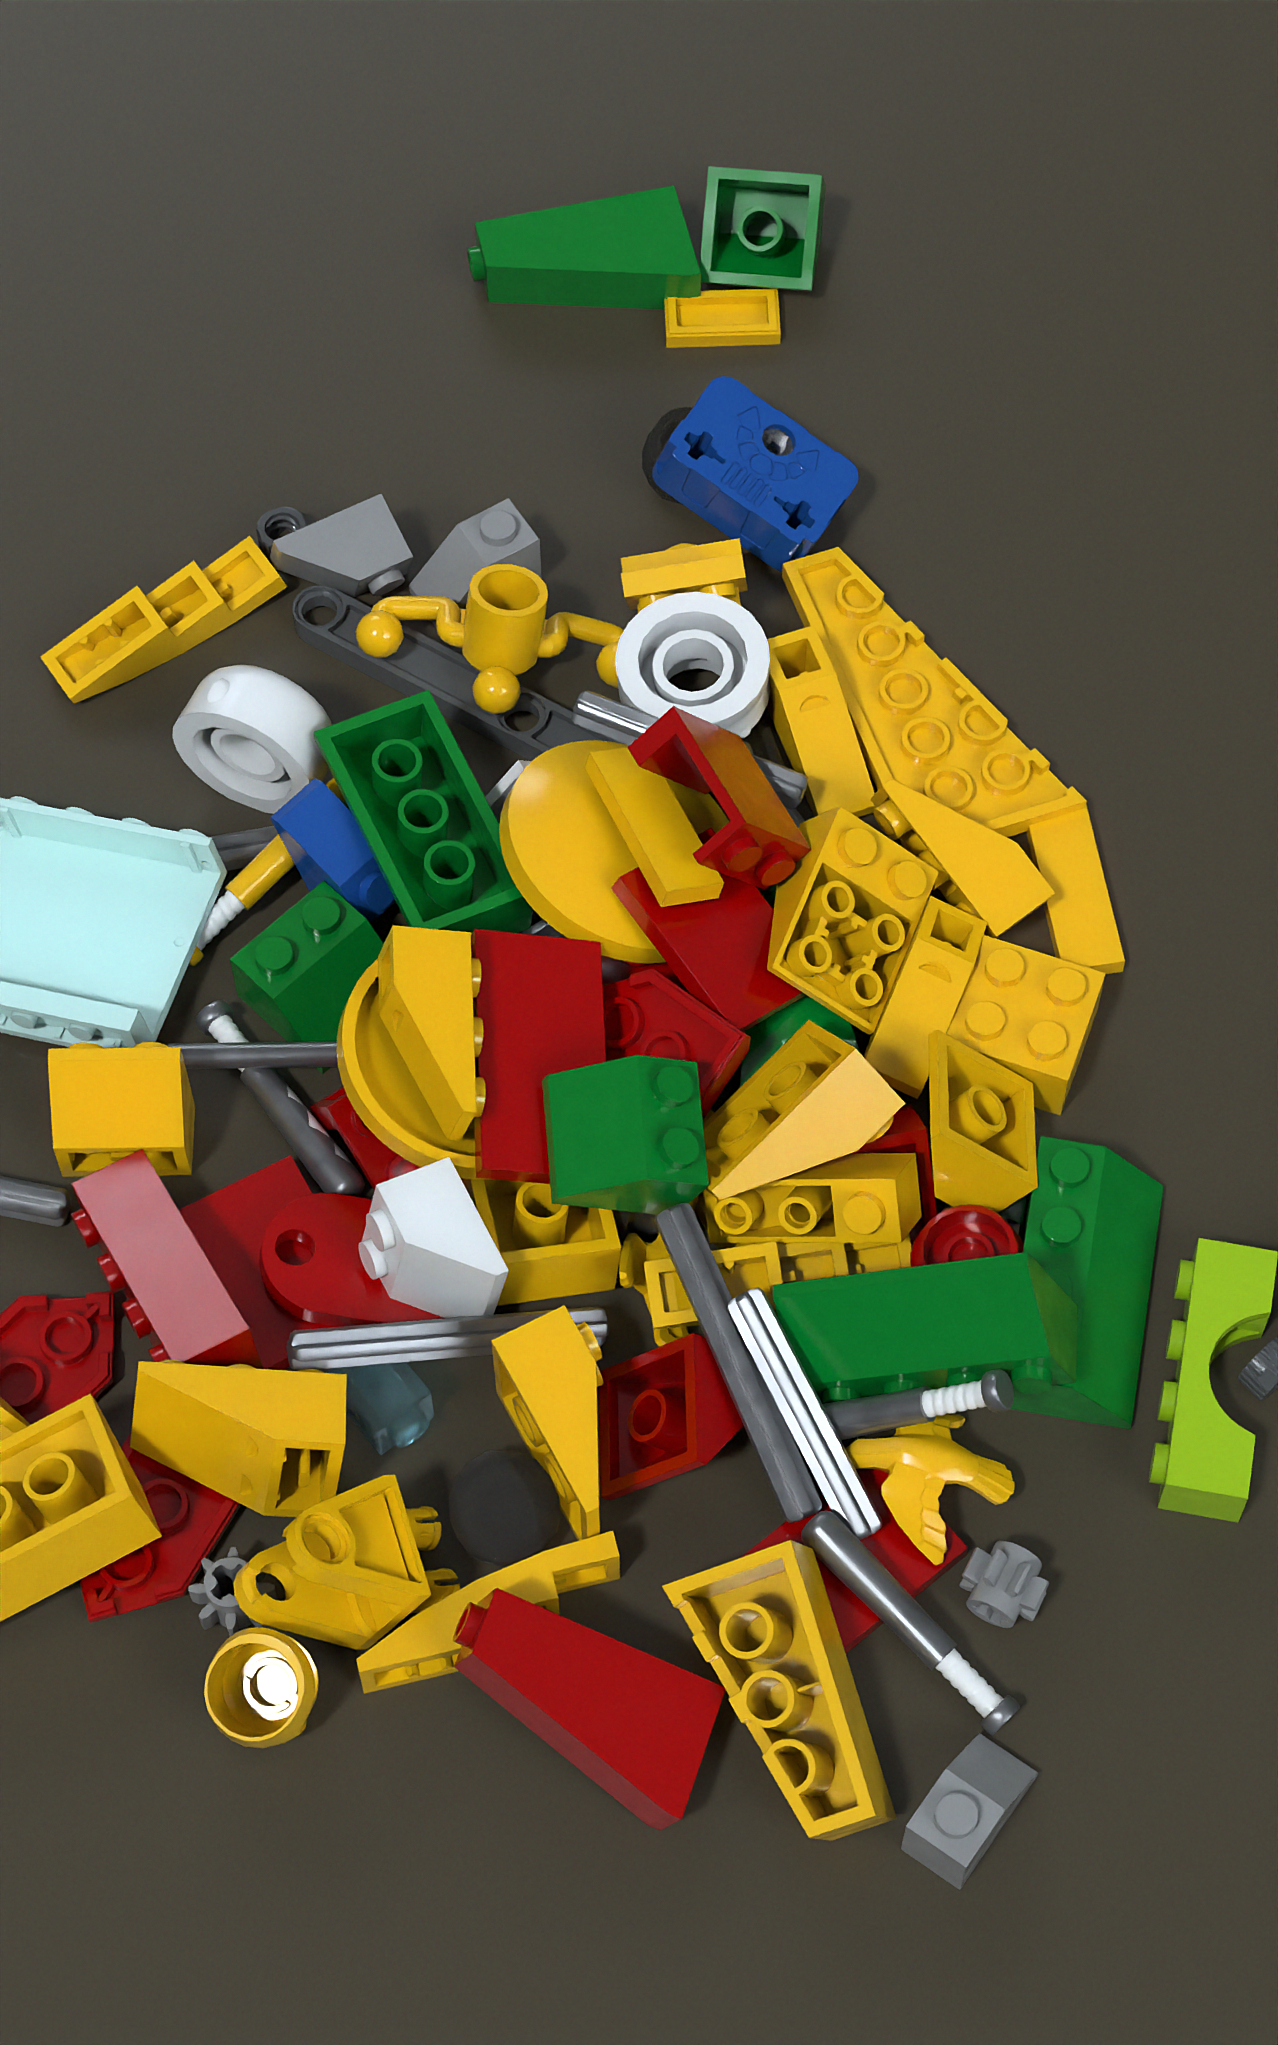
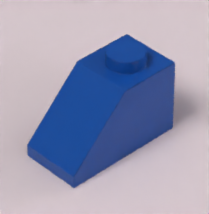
[270,778,396,924]

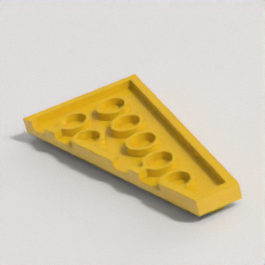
[782,547,1087,853]

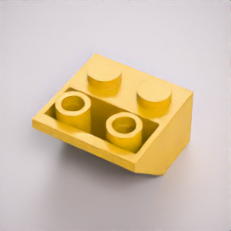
[48,1042,195,1177]

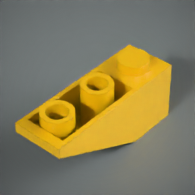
[766,625,877,817]
[871,778,1055,939]
[864,896,988,1099]
[378,925,485,1141]
[703,1153,922,1243]

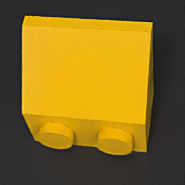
[928,1029,1038,1213]

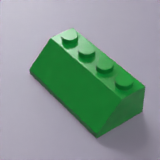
[314,690,533,933]
[1010,1136,1163,1430]
[773,1252,1078,1404]

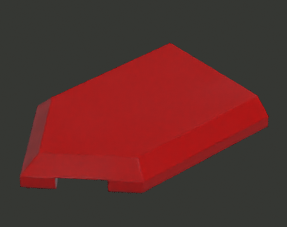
[602,969,751,1119]
[0,1292,115,1424]
[80,1432,242,1623]

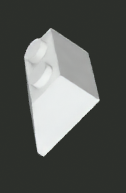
[358,1157,509,1318]

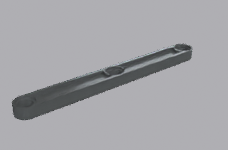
[292,585,729,819]

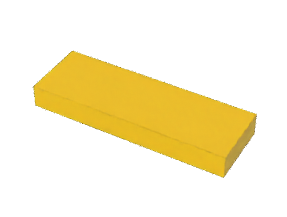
[584,747,724,907]
[1026,805,1125,974]

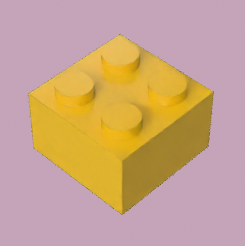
[946,935,1106,1115]
[462,1179,621,1306]

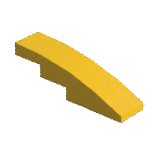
[40,535,288,704]
[643,1234,912,1330]
[356,1531,620,1694]

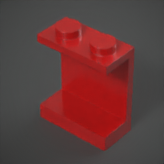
[627,706,812,890]

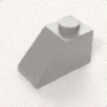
[270,494,413,597]
[409,498,542,628]
[901,1733,1038,1890]

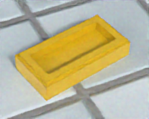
[664,289,781,348]

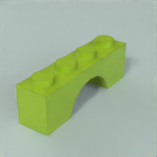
[1149,1238,1278,1523]

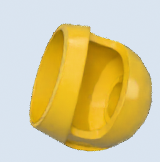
[204,1627,319,1748]

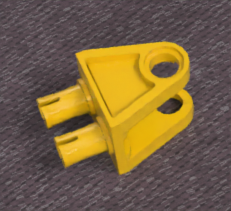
[233,1475,460,1650]

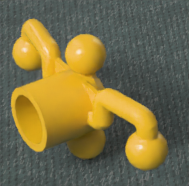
[355,564,624,715]

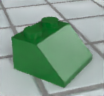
[699,166,826,292]
[230,880,384,1074]
[542,1055,709,1215]

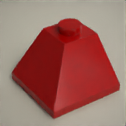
[599,1333,744,1501]

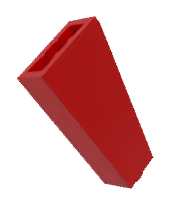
[453,1588,726,1831]

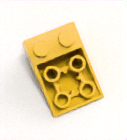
[767,806,939,1035]
[130,1360,347,1517]

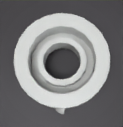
[615,592,771,738]
[172,664,332,814]

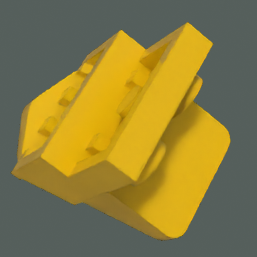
[620,538,748,672]

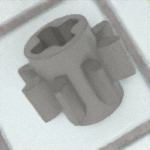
[959,1541,1049,1628]
[188,1547,278,1636]

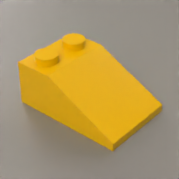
[703,1020,905,1200]
[491,1305,603,1541]

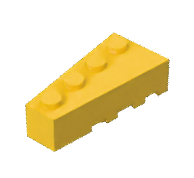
[662,1540,897,1841]

